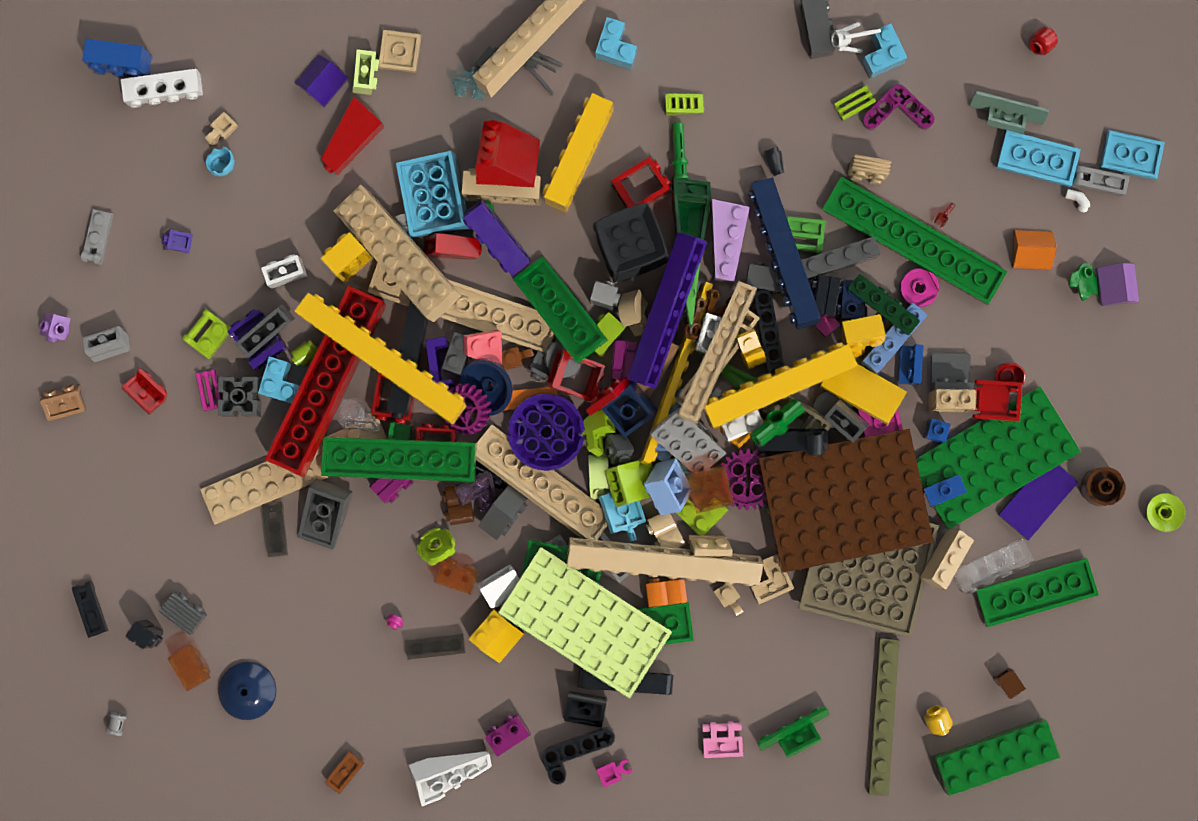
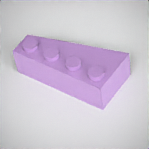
[711,199,750,284]

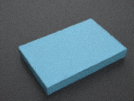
[1099,130,1165,180]

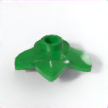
[1069,263,1099,301]

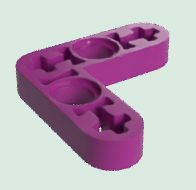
[862,85,935,130]

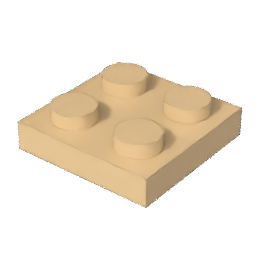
[378,30,422,73]

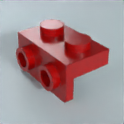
[122,368,167,415]

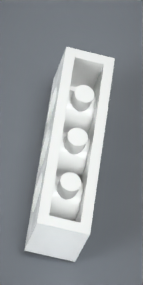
[121,69,203,108]

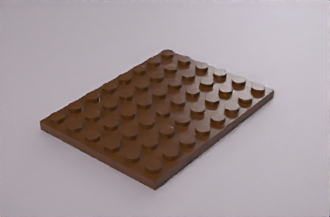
[758,429,934,573]

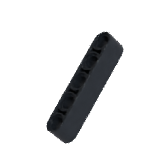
[753,290,785,374]
[578,668,674,695]

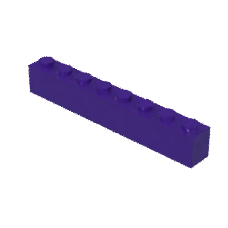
[627,232,707,389]

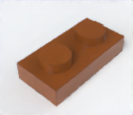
[325,751,365,794]

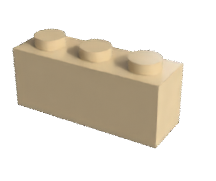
[920,529,974,590]

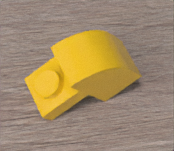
[736,329,766,369]

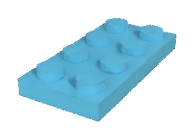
[996,130,1081,187]

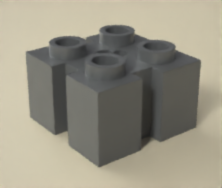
[218,377,262,417]

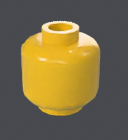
[924,705,953,736]

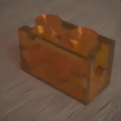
[167,645,211,692]

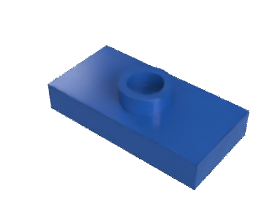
[923,474,967,507]

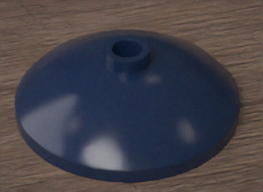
[459,359,512,416]
[218,662,277,720]

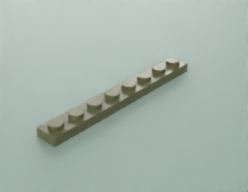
[868,638,900,796]

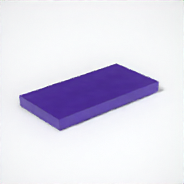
[998,465,1078,540]

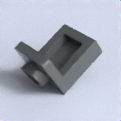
[527,351,549,381]

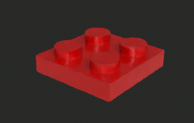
[586,376,632,416]

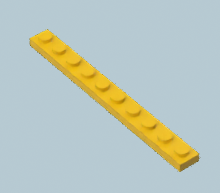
[639,282,713,465]

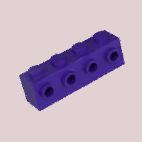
[463,199,530,276]

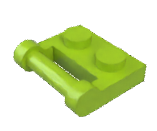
[182,308,231,360]

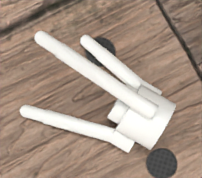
[831,22,881,53]

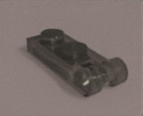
[262,502,288,557]

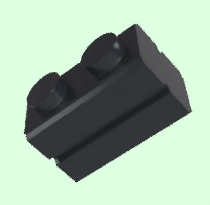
[811,275,841,318]
[126,619,164,649]

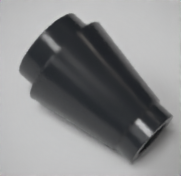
[764,147,785,176]

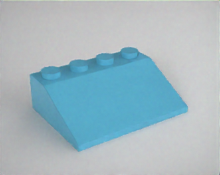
[396,151,469,238]

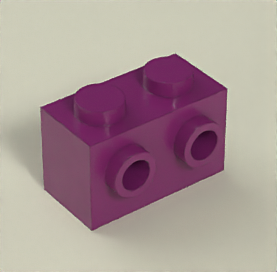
[485,714,531,757]

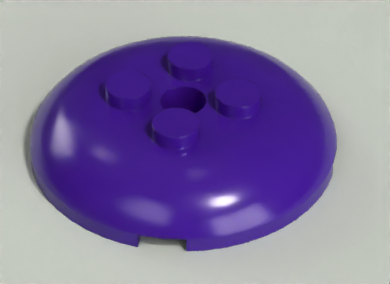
[508,394,585,471]

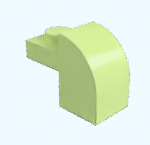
[588,455,610,499]

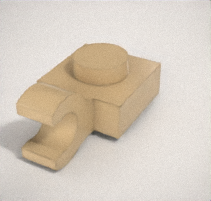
[205,112,238,146]
[714,584,743,616]

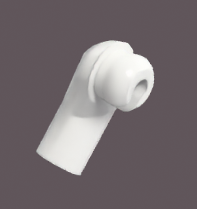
[1065,189,1090,212]

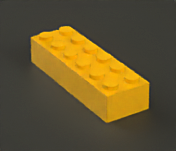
[543,93,613,213]

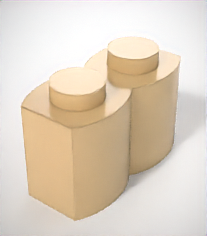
[645,514,686,548]

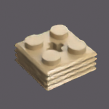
[847,154,892,185]

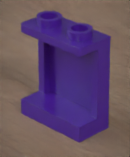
[227,309,288,370]
[426,337,454,391]

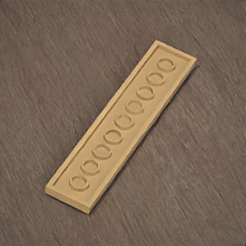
[367,263,555,354]
[200,416,388,525]

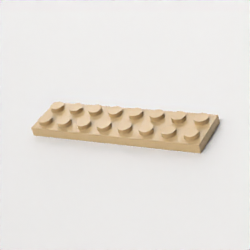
[476,425,608,540]

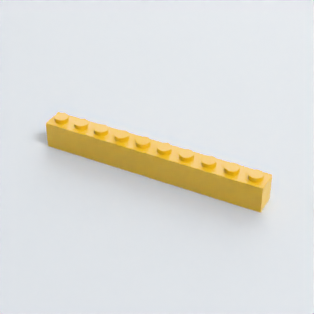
[294,293,466,425]

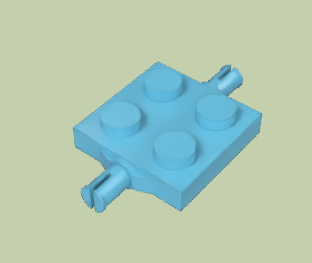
[599,491,646,542]

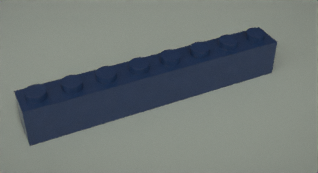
[748,177,821,330]

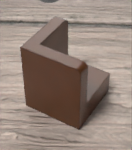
[993,668,1026,699]

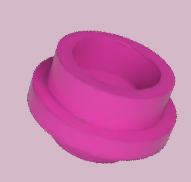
[385,613,404,630]

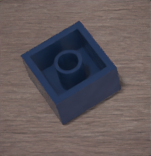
[601,381,658,438]

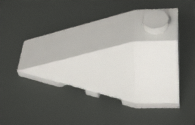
[409,751,492,806]

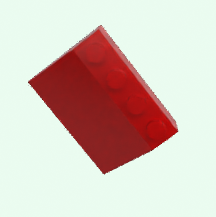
[476,120,540,188]

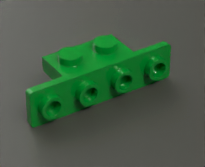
[757,706,830,759]

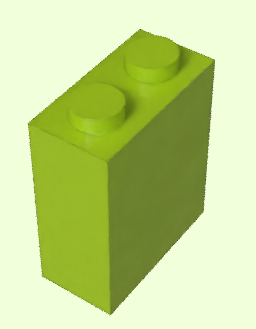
[604,460,653,508]

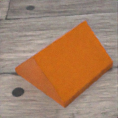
[1012,230,1057,270]

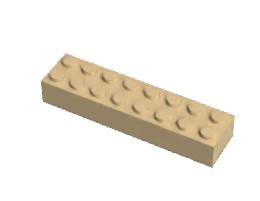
[333,185,462,322]

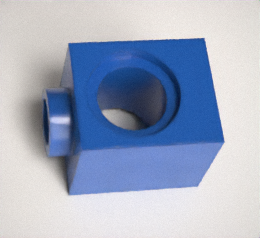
[923,419,951,443]

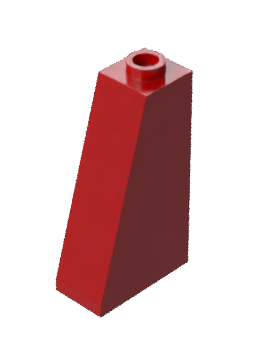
[321,97,384,176]

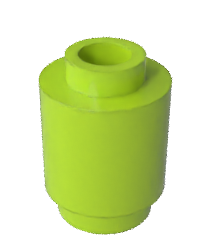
[291,340,318,367]

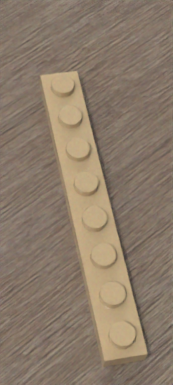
[678,281,757,424]

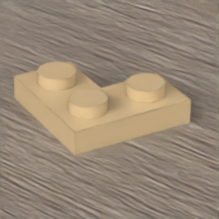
[751,554,794,605]

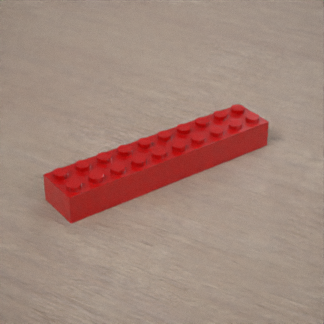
[265,285,387,478]

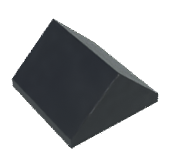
[564,691,607,728]

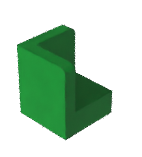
[388,422,412,440]

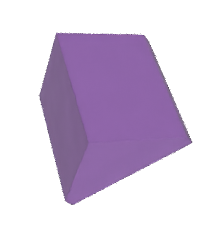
[1096,263,1139,306]

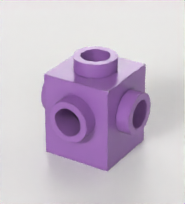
[39,313,71,343]

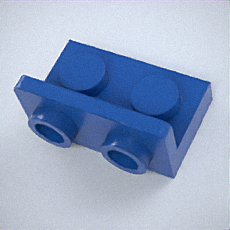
[898,344,923,385]

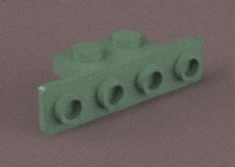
[970,91,1049,134]

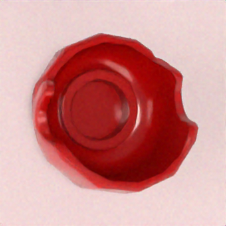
[994,362,1026,385]

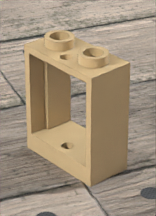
[928,389,976,413]

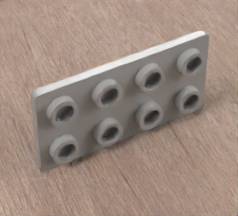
[650,409,726,476]

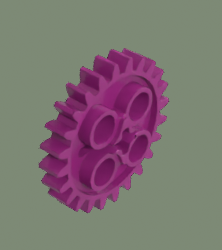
[716,448,767,511]

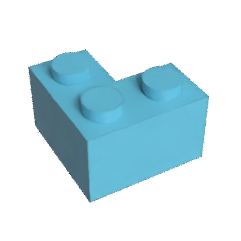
[595,17,637,70]
[862,24,908,79]
[258,357,300,404]

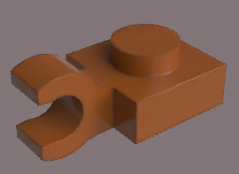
[502,347,534,371]

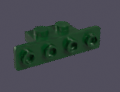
[848,274,920,336]

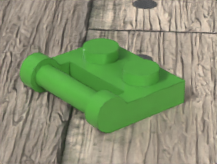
[787,216,826,255]

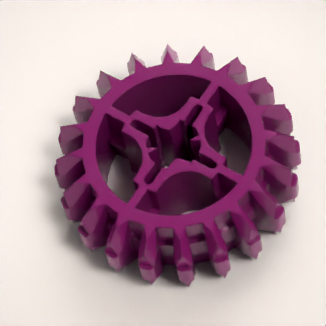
[445,383,492,435]

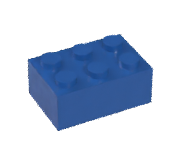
[82,39,152,78]

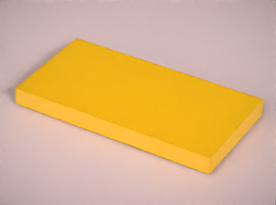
[821,364,907,425]

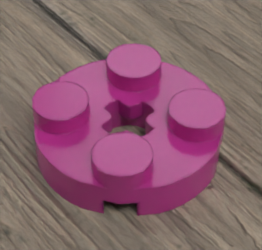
[900,269,939,307]

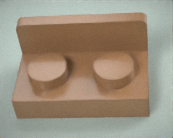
[40,384,86,421]

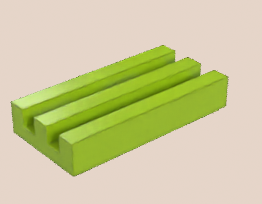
[833,85,876,121]

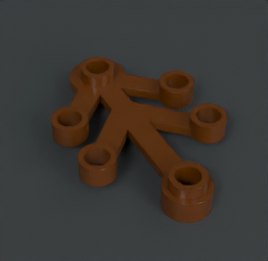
[684,289,732,340]

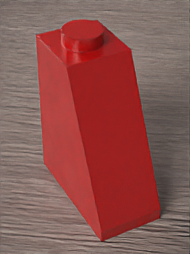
[424,233,482,260]

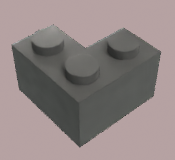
[478,485,528,540]

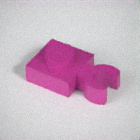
[596,758,633,788]

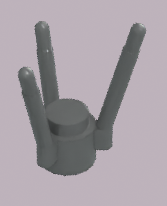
[524,52,563,95]

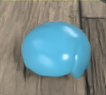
[205,146,235,177]

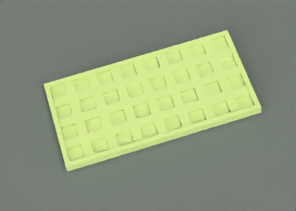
[499,547,672,698]

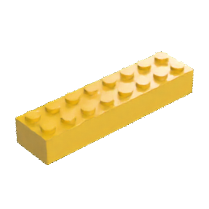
[703,342,858,428]

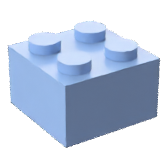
[644,458,693,516]

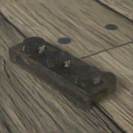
[405,633,466,660]

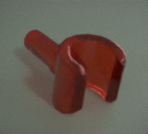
[934,203,955,228]

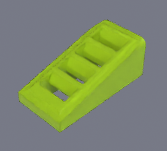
[665,94,704,116]

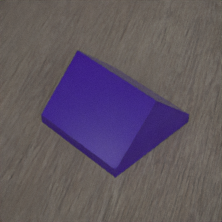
[295,55,348,107]

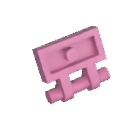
[702,721,743,758]

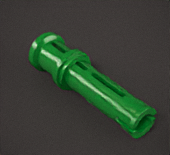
[671,123,689,180]

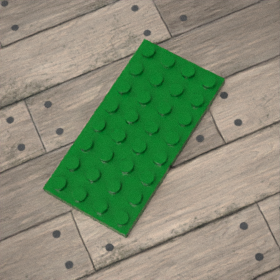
[916,386,1081,530]

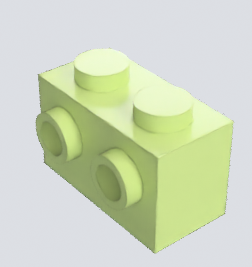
[352,50,379,95]

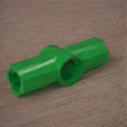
[750,398,805,447]

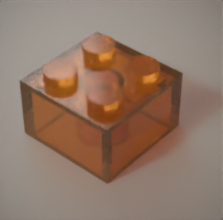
[687,464,734,513]

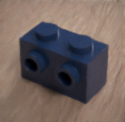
[836,280,865,321]

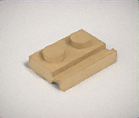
[688,535,733,557]

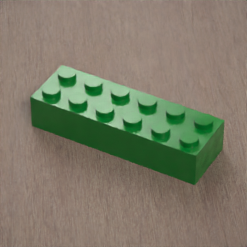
[932,718,1060,796]

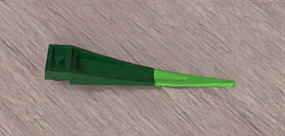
[671,178,711,326]

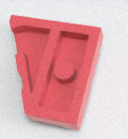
[464,329,502,367]

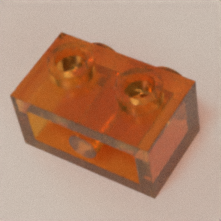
[434,557,480,595]

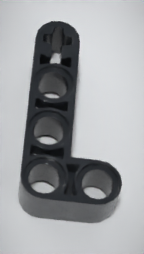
[754,429,828,455]
[542,727,615,785]

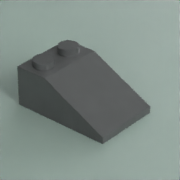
[298,479,353,550]

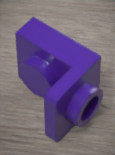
[161,229,193,254]

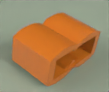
[645,577,687,607]

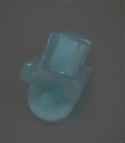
[453,67,485,100]

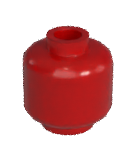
[1029,27,1058,55]

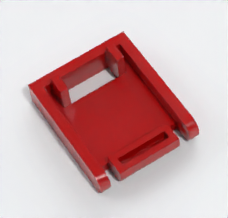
[972,380,1022,422]

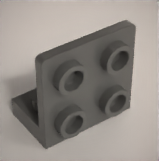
[931,353,974,391]

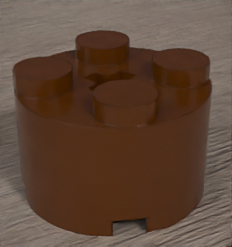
[1081,467,1126,506]

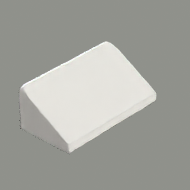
[695,313,722,354]

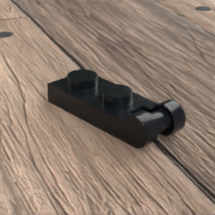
[72,580,108,638]

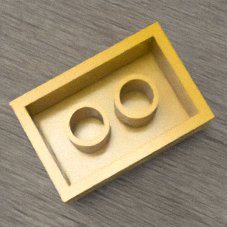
[321,232,373,283]

